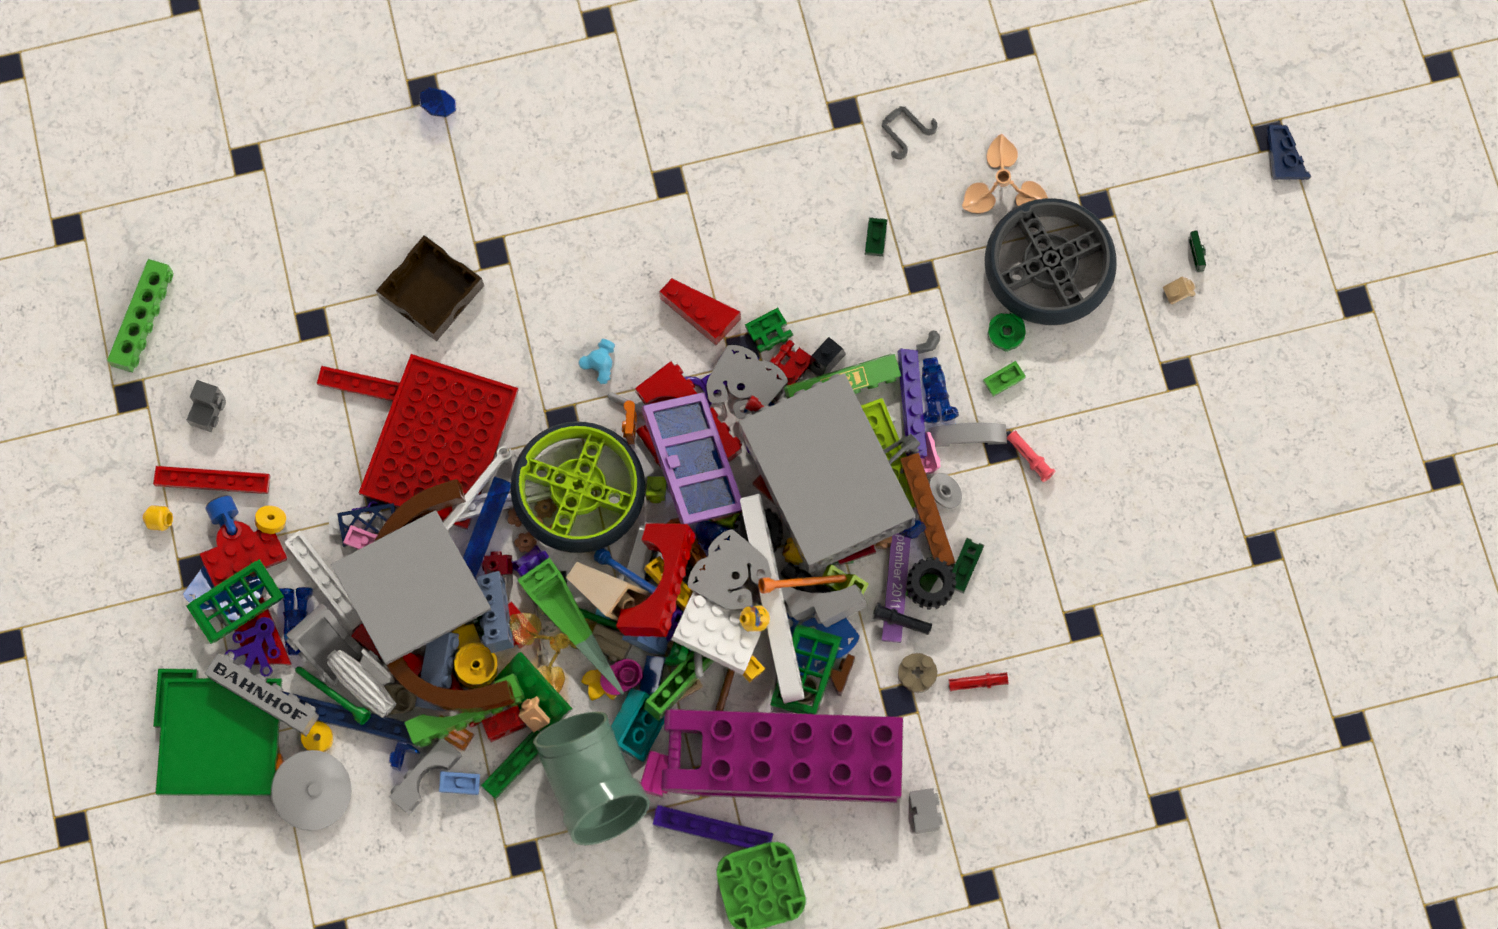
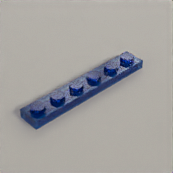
[463,476,511,579]

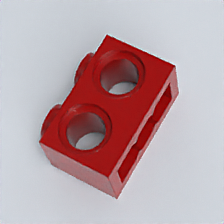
[481,705,527,743]

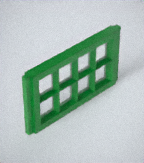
[186,559,285,644]
[770,624,842,714]

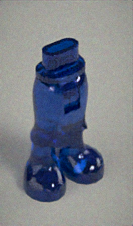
[922,357,959,423]
[279,587,313,655]

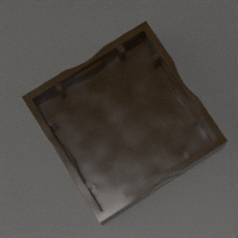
[376,235,484,342]

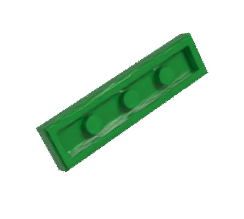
[481,730,540,800]

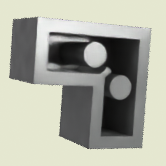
[186,380,226,432]

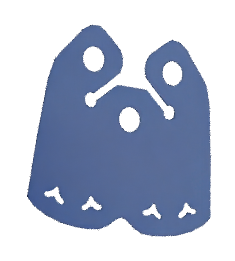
[183,566,264,620]
[787,613,860,676]

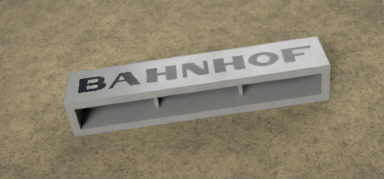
[204,654,319,736]

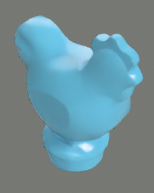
[579,339,615,384]

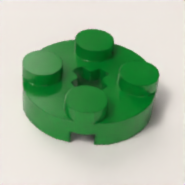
[988,313,1026,352]

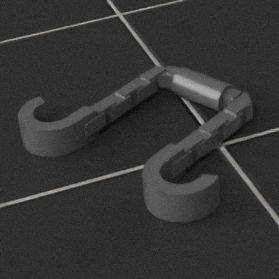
[882,106,938,160]

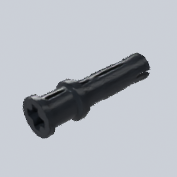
[872,603,932,635]

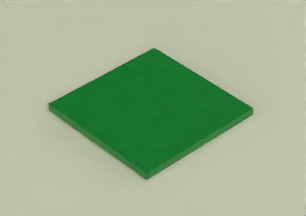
[155,678,282,796]

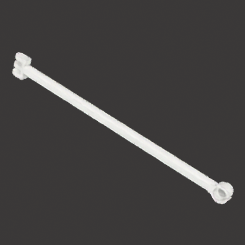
[443,446,512,531]

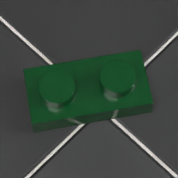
[865,217,888,257]

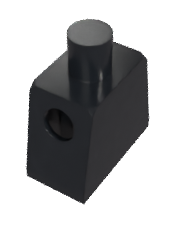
[808,337,846,376]

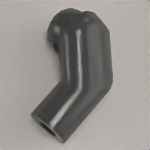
[916,330,940,354]

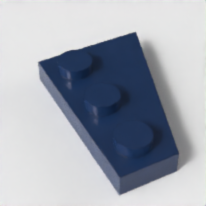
[1267,125,1311,180]

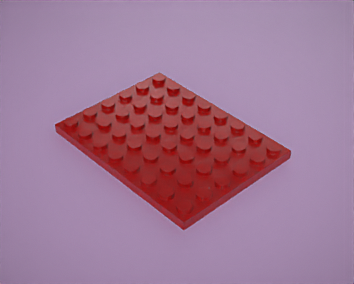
[358,354,519,530]

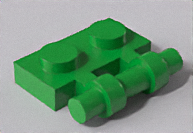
[745,307,793,353]

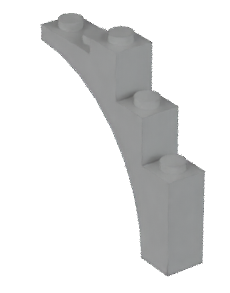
[749,564,868,627]

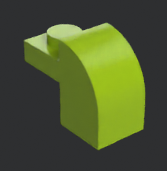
[822,564,869,595]

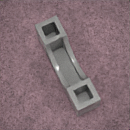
[389,738,462,815]

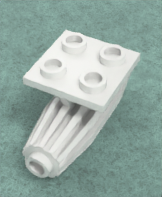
[327,649,396,718]

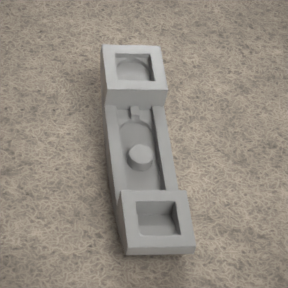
[929,423,1007,447]

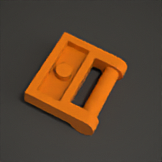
[622,400,637,445]

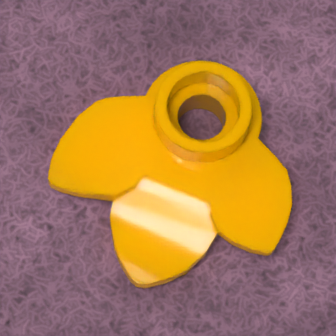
[581,669,617,701]

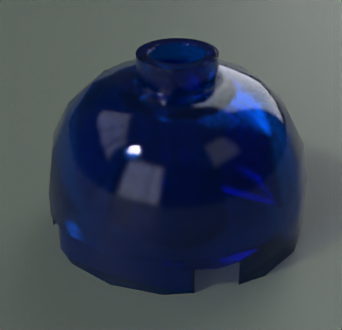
[695,521,732,551]

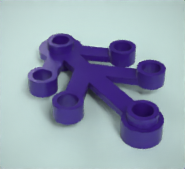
[225,617,281,677]

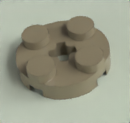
[898,653,937,693]

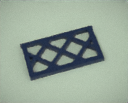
[337,503,396,547]

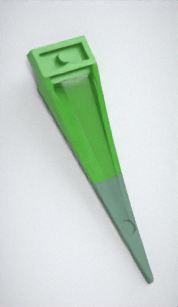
[518,558,624,695]

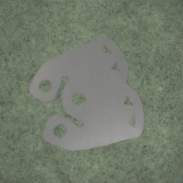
[707,345,788,419]
[688,529,771,610]

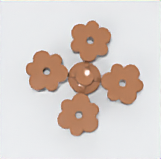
[507,498,557,553]

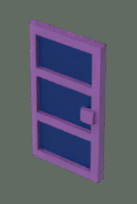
[641,393,742,525]

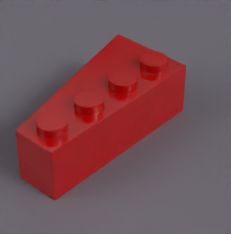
[659,278,741,346]

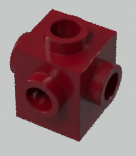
[482,551,513,576]

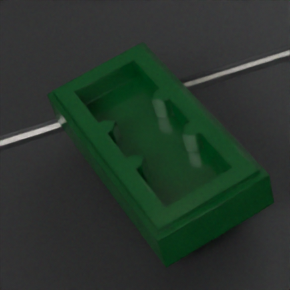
[1188,230,1206,273]

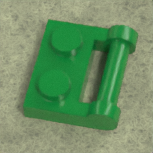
[664,641,689,667]

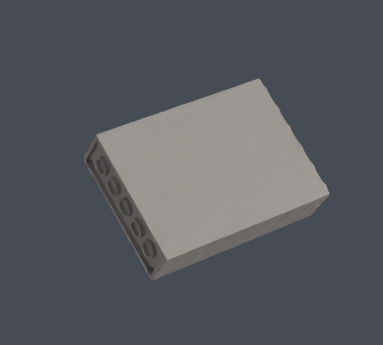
[739,373,916,574]

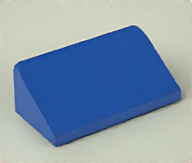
[639,656,666,696]

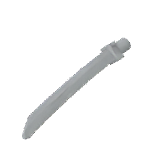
[533,602,549,665]

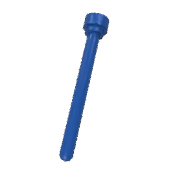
[594,548,656,594]

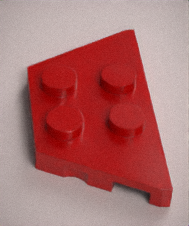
[234,597,292,666]

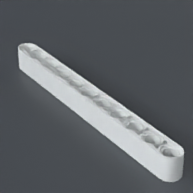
[740,494,804,703]

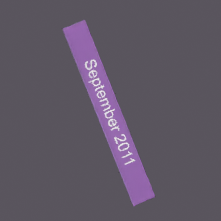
[882,508,914,643]

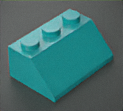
[611,688,665,762]

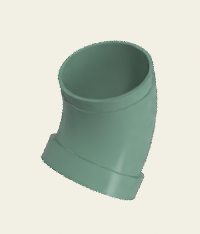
[534,711,650,845]

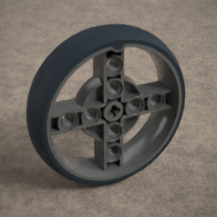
[985,198,1117,325]

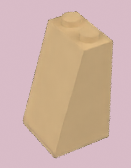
[566,562,651,621]

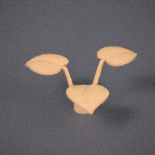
[962,134,1048,213]

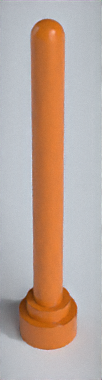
[758,575,847,594]

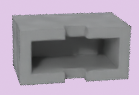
[909,788,943,834]

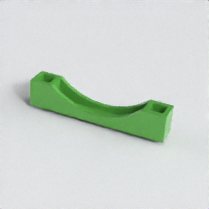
[404,674,525,747]

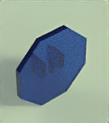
[419,88,456,118]

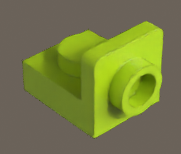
[646,476,667,503]

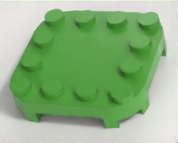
[716,841,806,929]

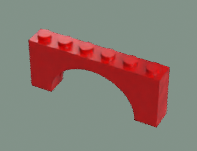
[635,361,742,474]
[616,523,695,637]

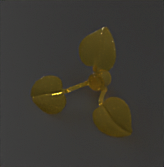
[509,612,597,693]

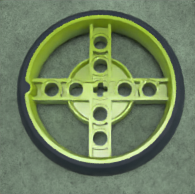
[510,421,646,553]

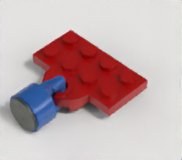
[199,495,287,587]

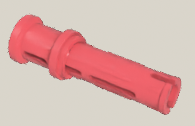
[1007,430,1056,482]

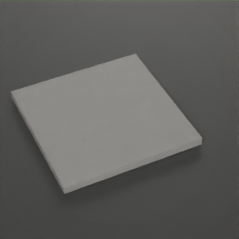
[331,510,491,665]

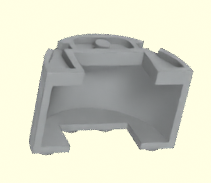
[286,603,363,686]

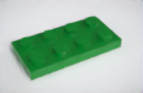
[494,652,573,732]

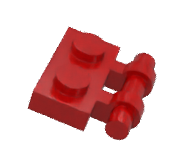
[766,340,811,386]

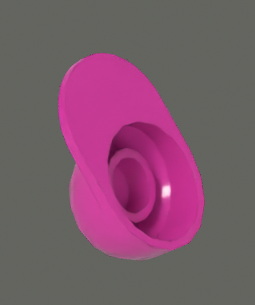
[600,659,643,695]

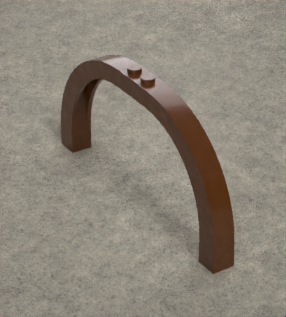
[374,479,516,713]

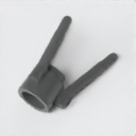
[883,434,921,474]

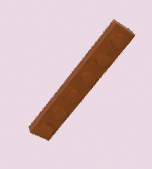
[900,453,956,566]

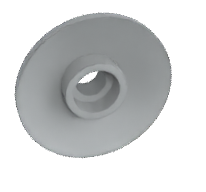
[929,473,962,509]

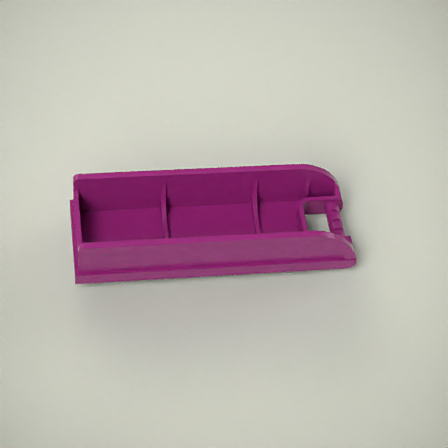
[661,709,903,803]

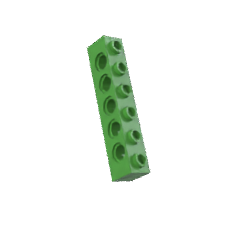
[107,259,174,373]

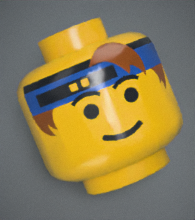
[740,606,770,632]

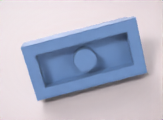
[439,772,480,795]

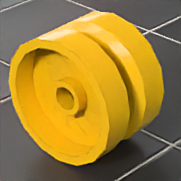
[454,642,498,689]

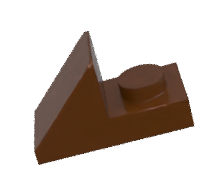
[829,654,855,696]

